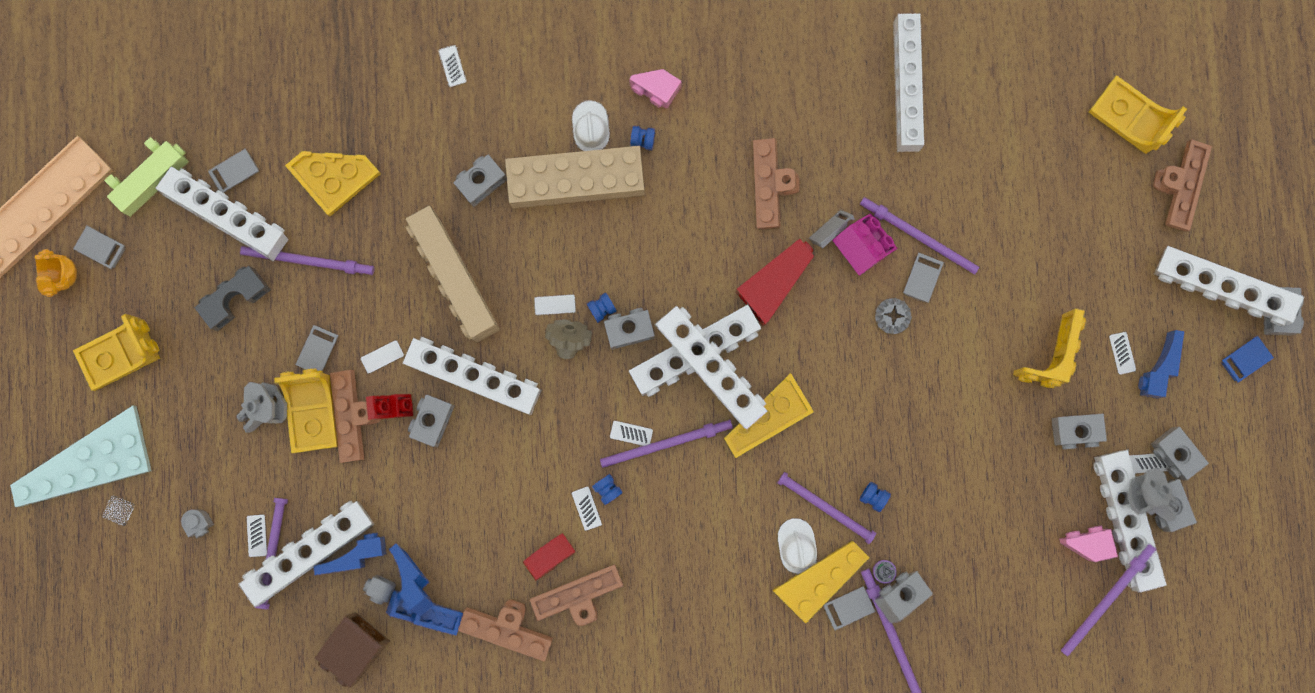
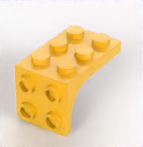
[1088,75,1187,154]
[1013,309,1086,388]
[73,314,160,391]
[274,369,338,453]

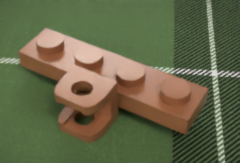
[753,138,800,229]
[1153,139,1212,232]
[330,370,382,463]
[529,564,624,626]
[458,599,553,662]

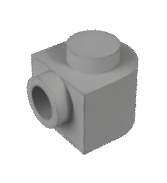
[181,509,214,539]
[363,575,396,605]

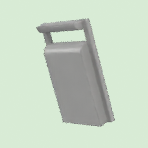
[208,149,259,193]
[809,210,855,248]
[73,226,125,269]
[903,253,944,303]
[296,325,338,371]
[823,586,875,630]

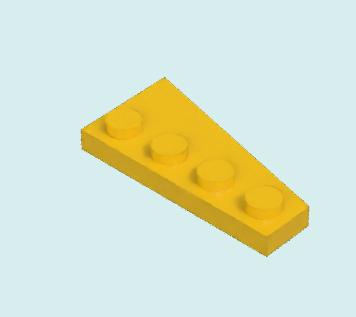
[724,373,814,458]
[772,541,870,623]

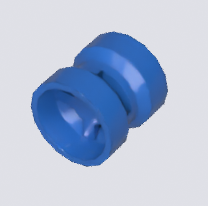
[630,125,655,151]
[586,292,617,323]
[592,474,623,505]
[859,481,891,513]

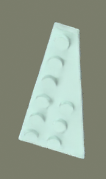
[10,405,151,507]

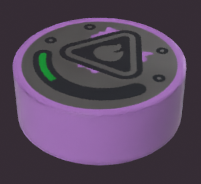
[872,560,896,584]

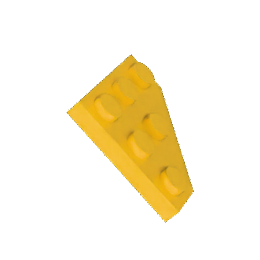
[285,151,381,217]

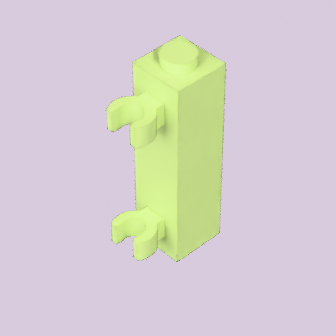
[105,137,189,217]

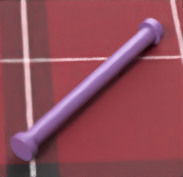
[777,472,876,544]
[255,498,288,609]

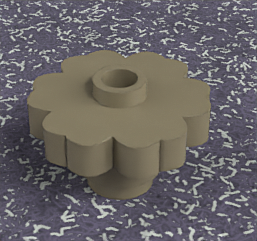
[545,319,592,359]

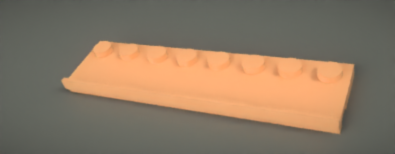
[0,136,114,278]

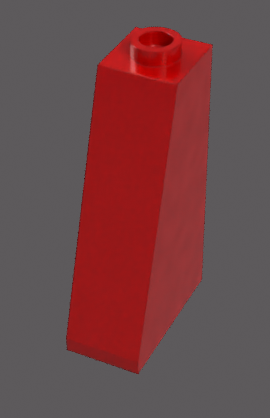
[736,239,814,327]

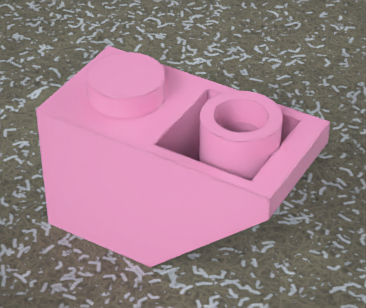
[630,69,682,109]
[1059,526,1118,562]

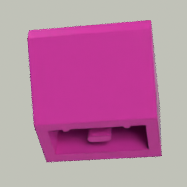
[832,213,898,276]

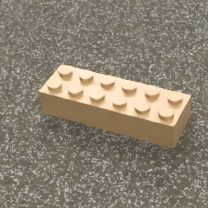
[505,146,645,208]
[406,205,500,343]

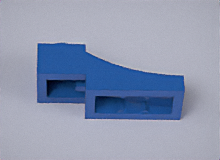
[1138,330,1184,399]
[314,533,387,575]
[389,543,434,617]
[386,590,464,636]

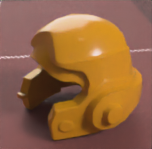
[34,249,77,297]

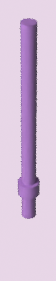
[860,197,979,274]
[240,246,374,275]
[600,420,733,468]
[1061,543,1157,656]
[861,568,922,693]

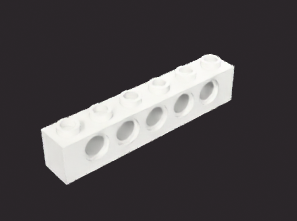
[894,14,924,152]
[156,167,288,261]
[1154,246,1304,326]
[629,305,761,397]
[654,306,767,429]
[403,337,541,415]
[1094,450,1166,592]
[239,501,374,607]

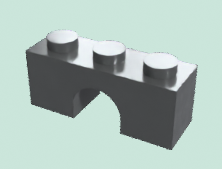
[194,266,271,331]

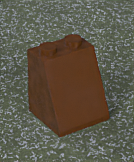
[315,612,390,688]

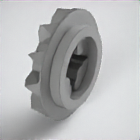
[875,298,912,334]

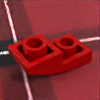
[366,394,414,420]
[523,533,576,581]

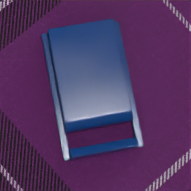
[1221,336,1274,383]

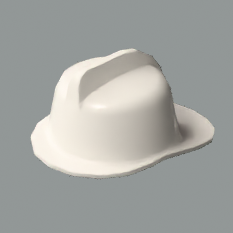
[572,101,609,151]
[778,519,817,574]

